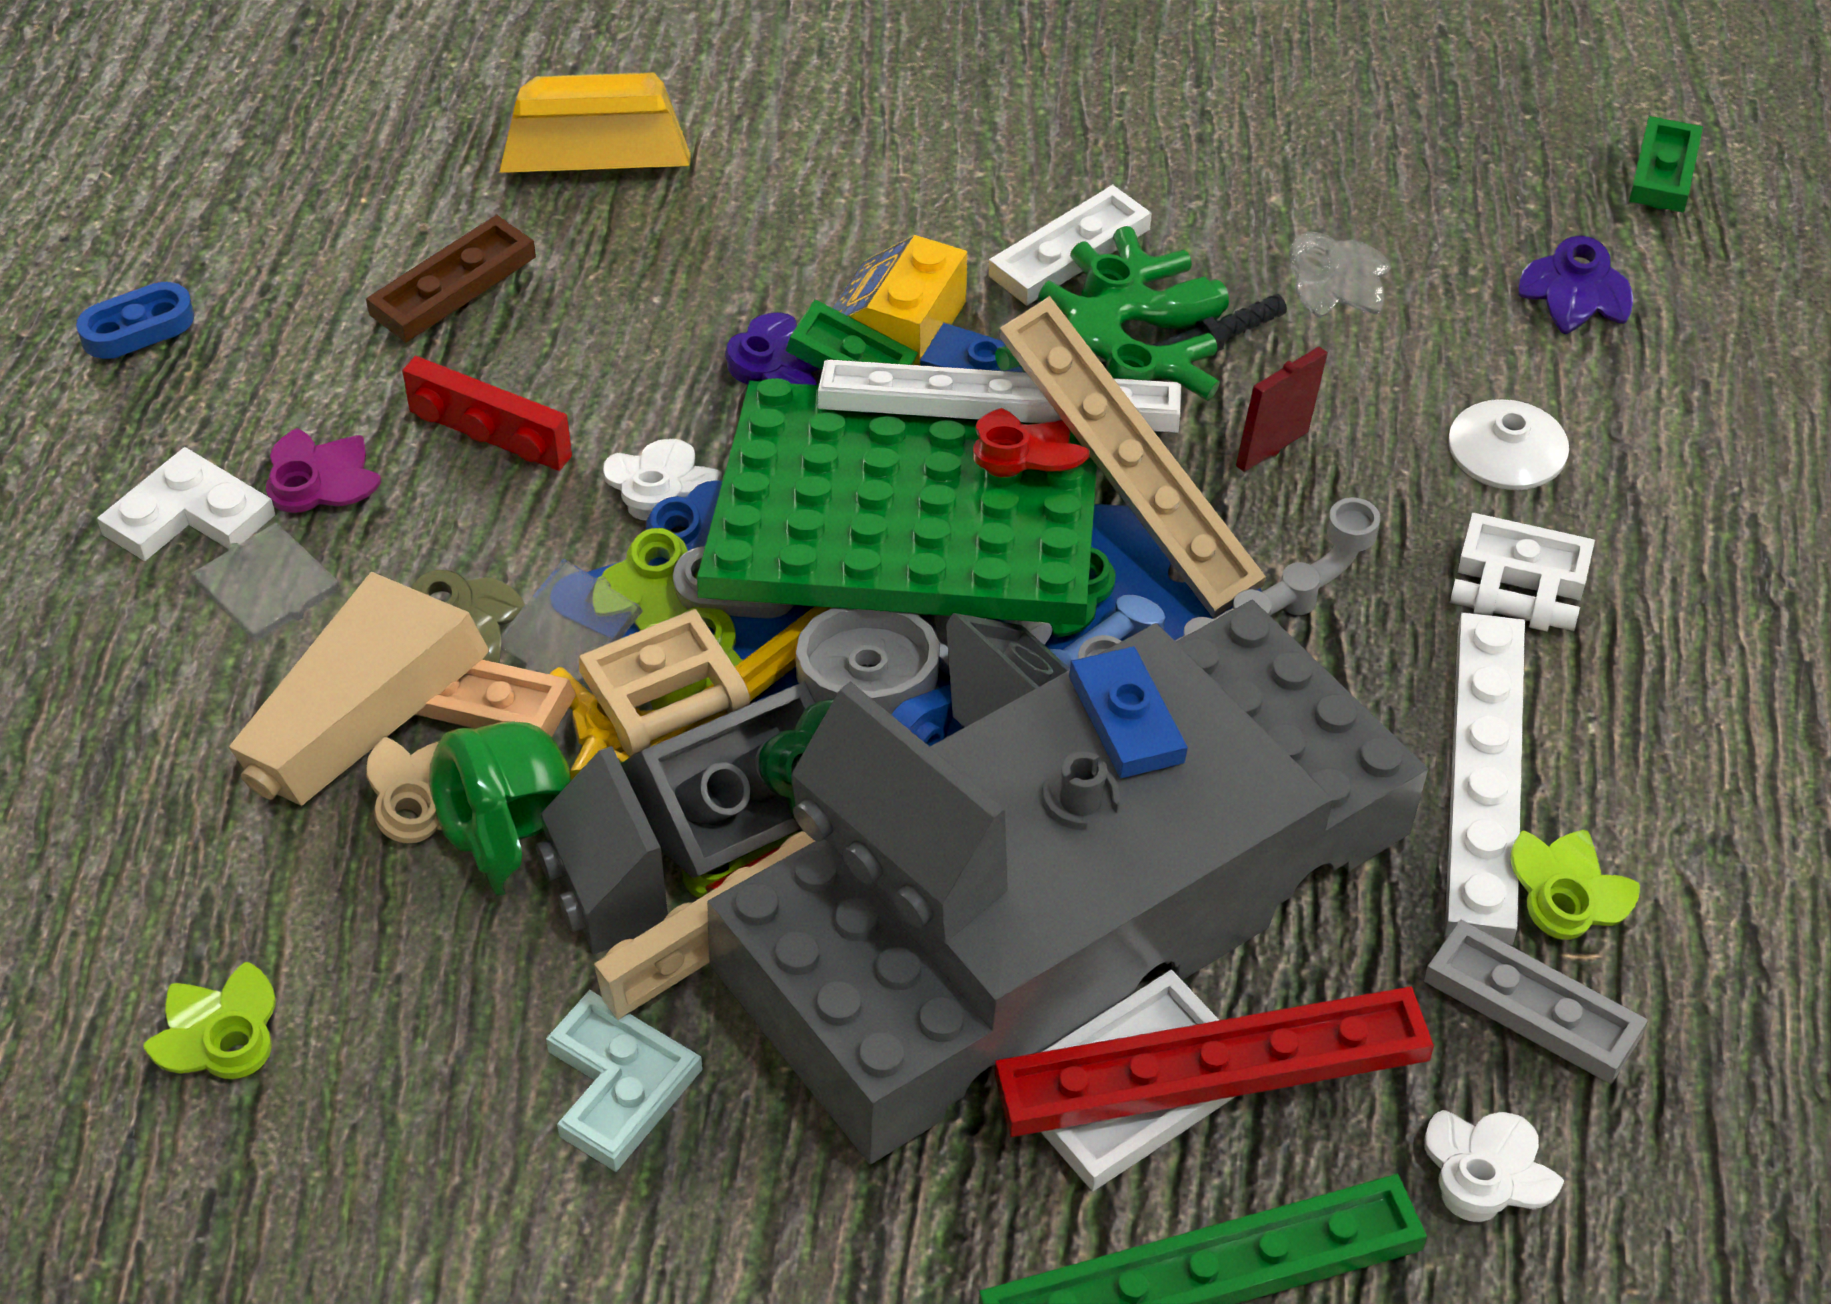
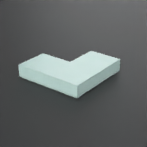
[546,990,702,1172]

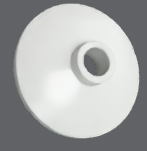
[1448,400,1569,490]

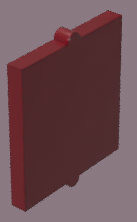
[1236,346,1328,472]

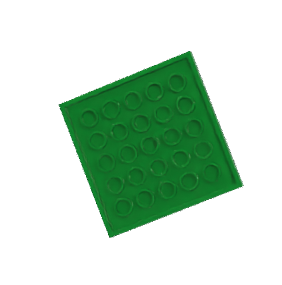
[697,378,1097,625]

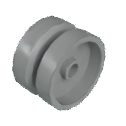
[796,608,940,714]

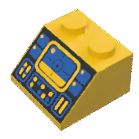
[832,235,967,366]

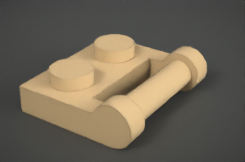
[579,609,750,756]

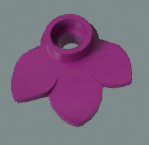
[266,428,381,513]

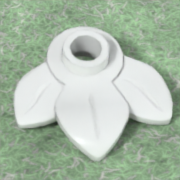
[603,439,722,521]
[1424,1110,1564,1222]

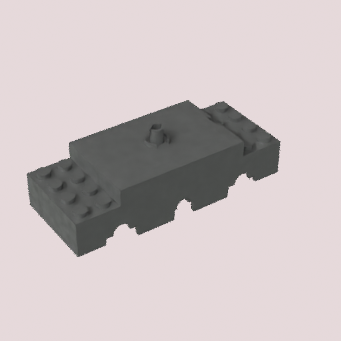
[707,599,1428,1165]

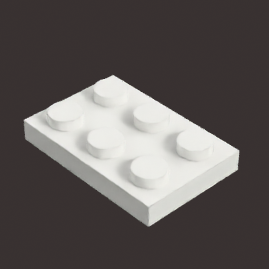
[1041,969,1235,1192]

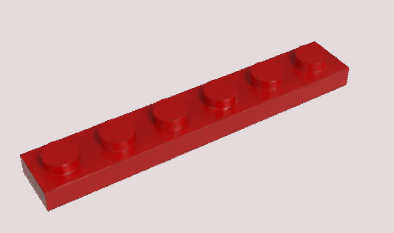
[995,986,1434,1137]

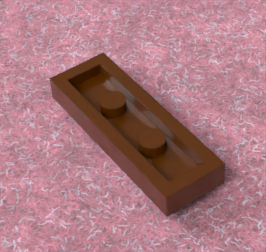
[366,214,536,343]

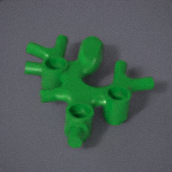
[995,226,1229,401]

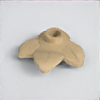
[366,737,442,843]

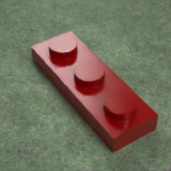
[402,355,572,471]

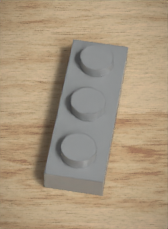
[1424,919,1648,1084]

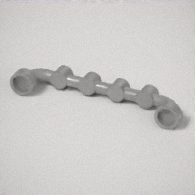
[1078,498,1380,659]

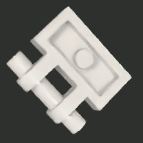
[1450,512,1595,632]

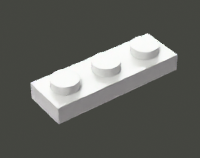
[989,185,1151,306]

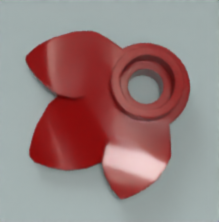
[973,408,1090,477]

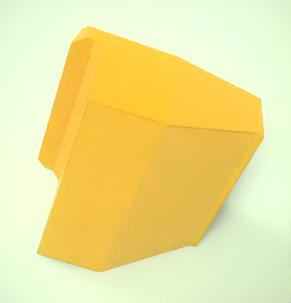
[499,73,690,173]

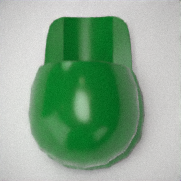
[429,721,572,896]

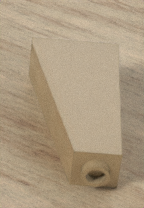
[229,572,490,806]

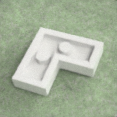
[97,447,275,561]

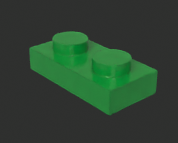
[1629,116,1703,213]
[785,299,918,370]

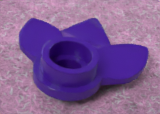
[1518,236,1633,334]
[725,313,819,385]

